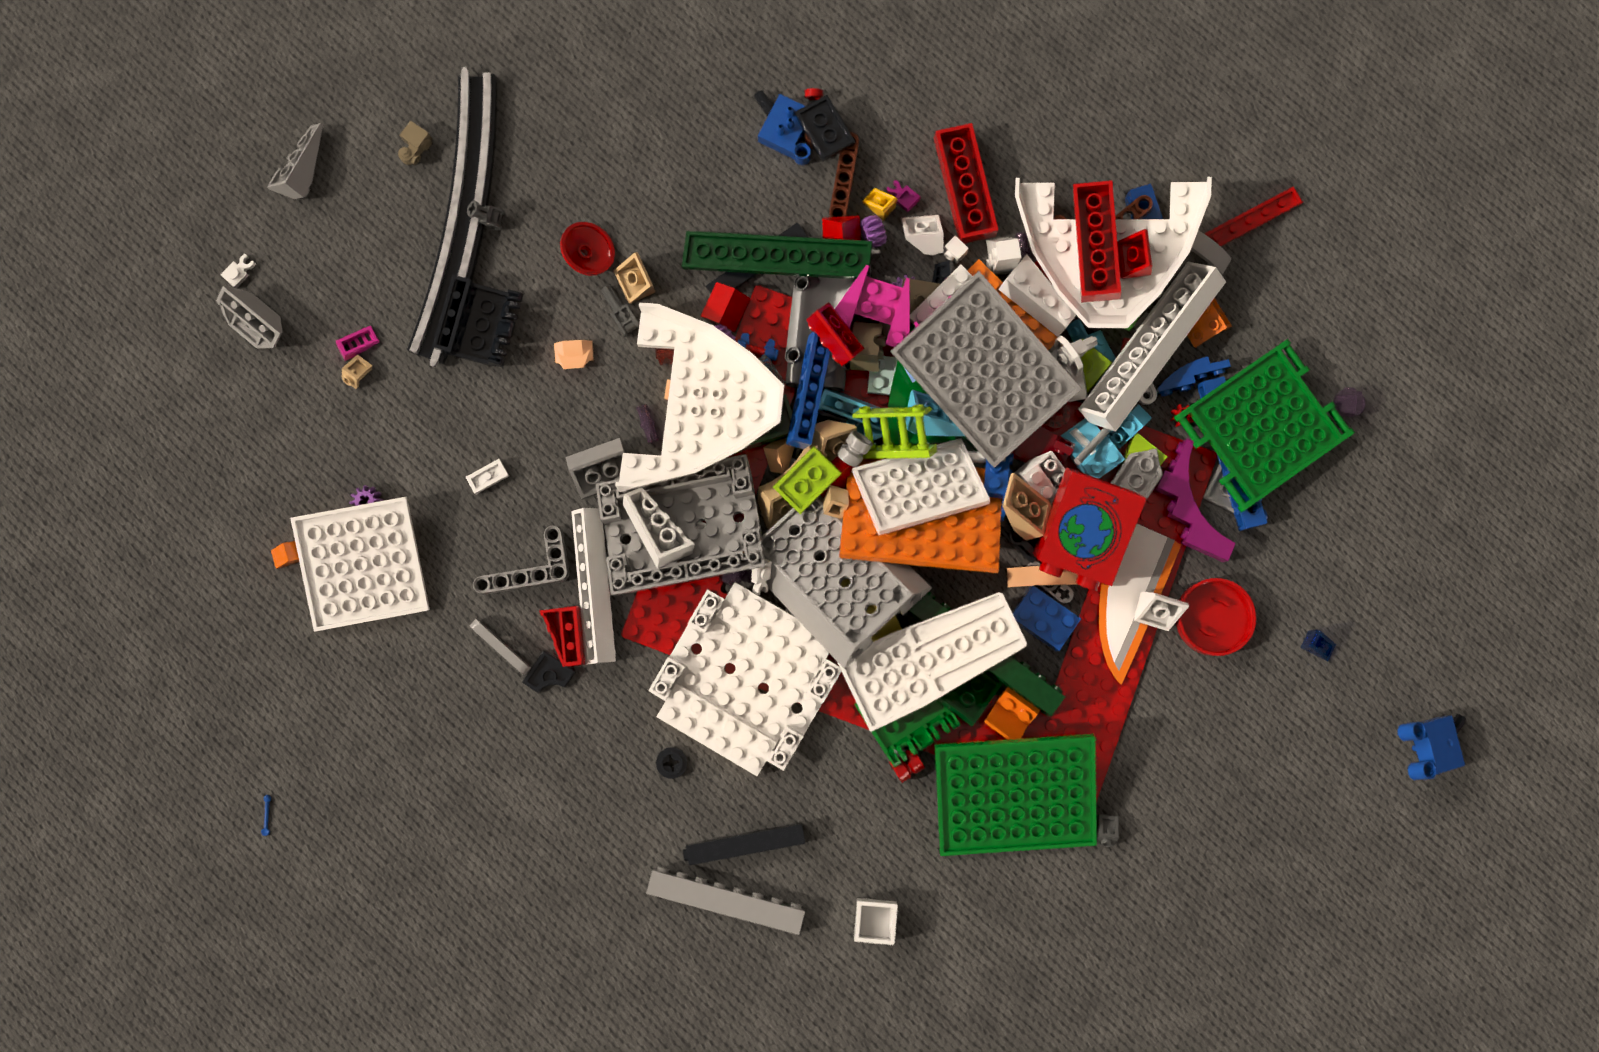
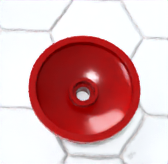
[560,222,615,276]

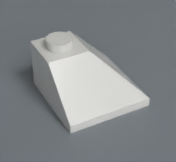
[901,215,944,255]

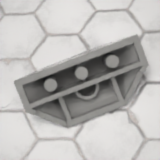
[216,285,283,349]

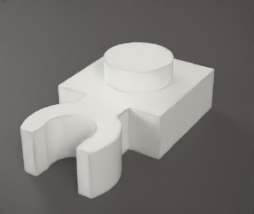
[221,254,256,288]
[751,559,772,595]

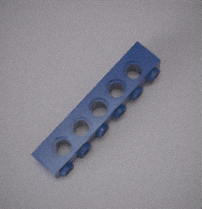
[786,332,830,449]

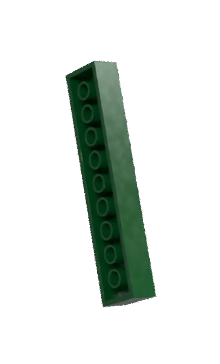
[907,592,1065,716]

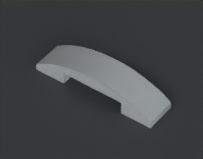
[1191,230,1231,275]

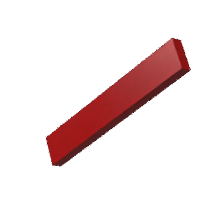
[1204,186,1303,246]

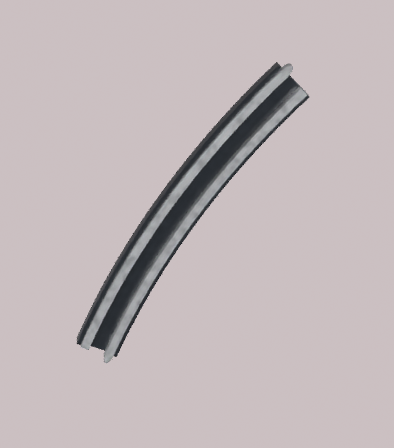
[407,67,497,368]

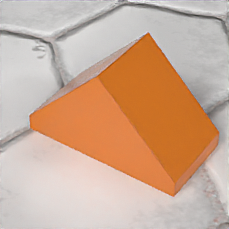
[271,541,299,569]

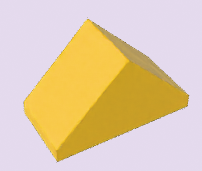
[862,188,897,221]

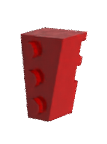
[539,606,589,667]

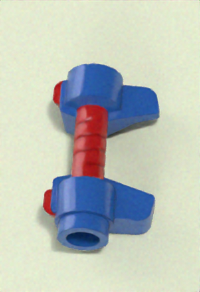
[737,333,779,363]

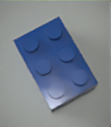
[1012,585,1081,651]

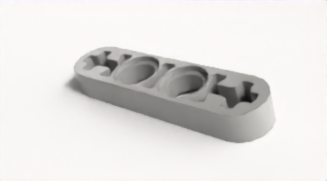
[469,619,531,675]

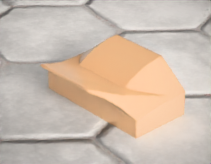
[554,340,594,369]

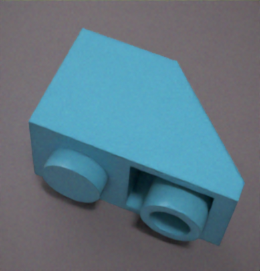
[1107,404,1152,449]

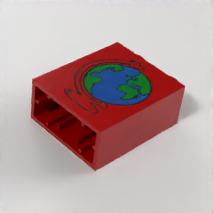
[1033,467,1147,591]

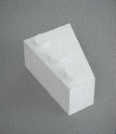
[986,237,1021,275]

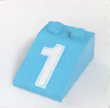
[1061,418,1126,479]

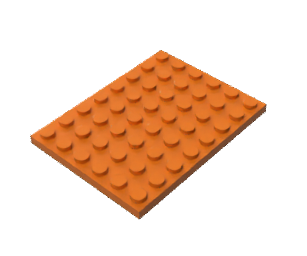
[839,458,1002,573]

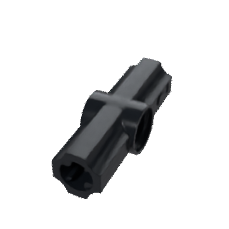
[1000,514,1037,563]

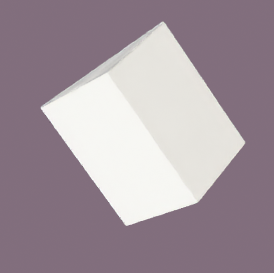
[1134,592,1189,631]

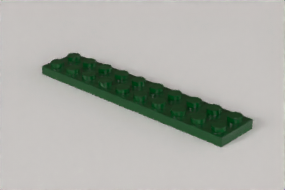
[682,231,873,279]

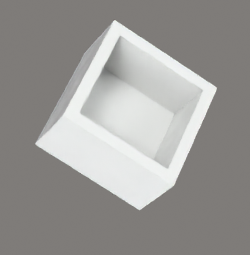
[854,898,898,945]

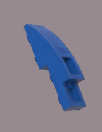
[1156,357,1231,397]

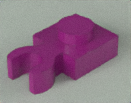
[887,180,920,212]

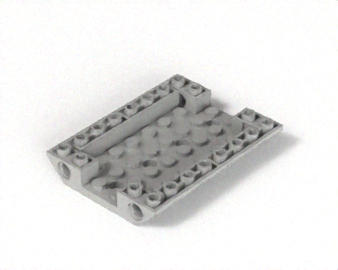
[596,454,765,596]
[750,495,932,669]

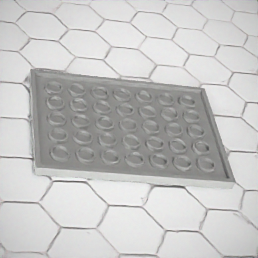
[890,271,1081,468]

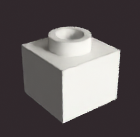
[944,236,969,264]

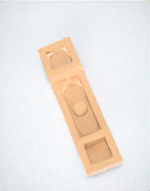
[1007,566,1078,587]

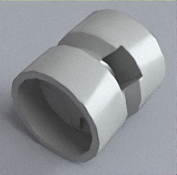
[837,431,873,467]

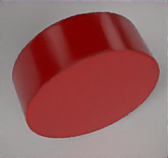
[805,88,823,100]

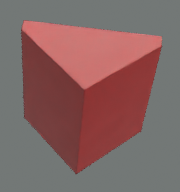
[822,215,861,240]
[1117,229,1152,279]
[700,282,751,333]

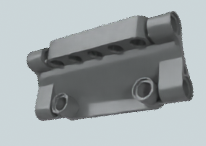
[785,276,857,392]

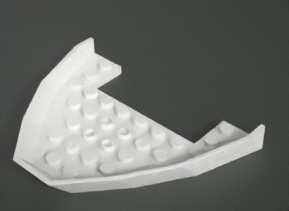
[1015,177,1212,328]
[615,303,784,492]

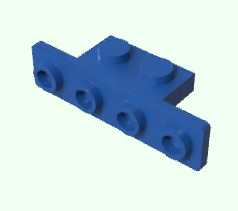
[984,453,1014,521]

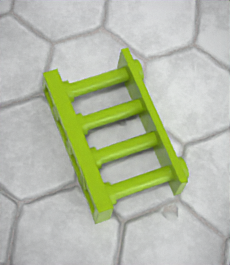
[852,404,937,459]

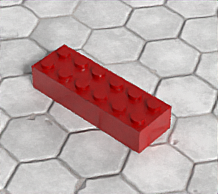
[934,123,998,244]
[1073,180,1121,303]

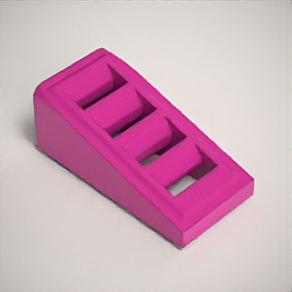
[336,325,379,361]

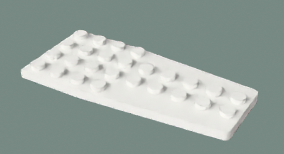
[838,593,1027,732]

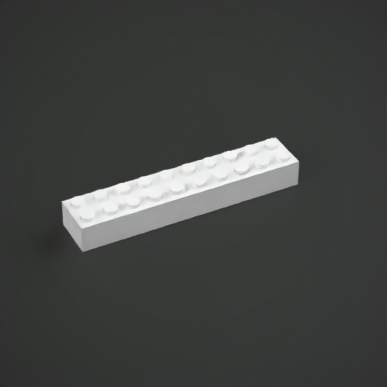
[1078,262,1226,431]

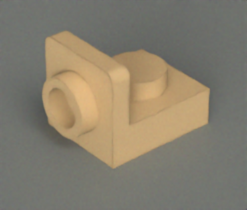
[342,354,372,389]

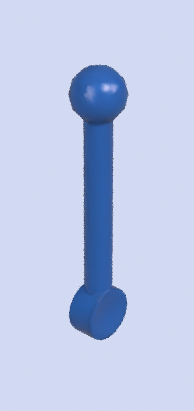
[261,795,272,836]

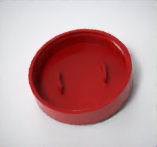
[1176,578,1256,656]

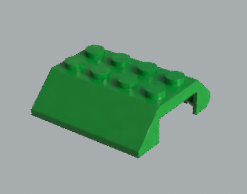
[854,700,961,768]

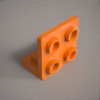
[1187,298,1232,347]
[985,687,1040,740]

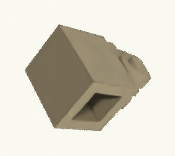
[398,120,433,165]

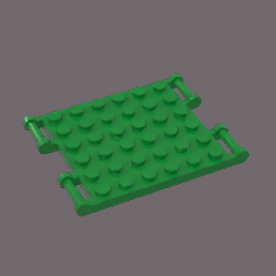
[1174,339,1355,512]

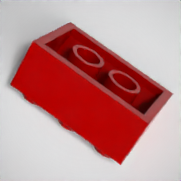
[806,302,865,366]

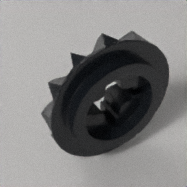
[656,747,687,779]

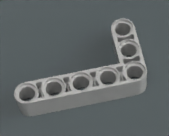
[473,526,569,595]

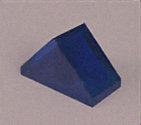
[1300,629,1336,661]

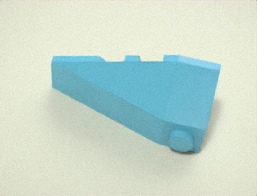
[905,390,965,436]

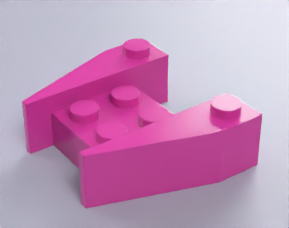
[835,265,910,347]

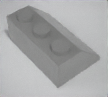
[566,438,626,499]

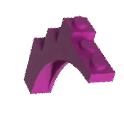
[1154,439,1236,562]

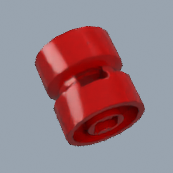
[889,749,925,783]

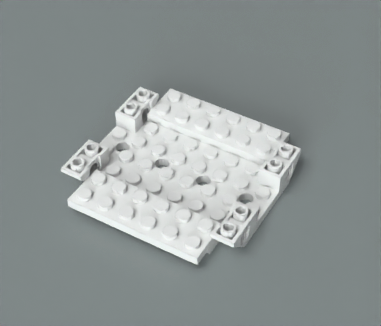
[649,582,841,776]

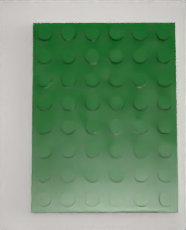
[935,734,1097,856]

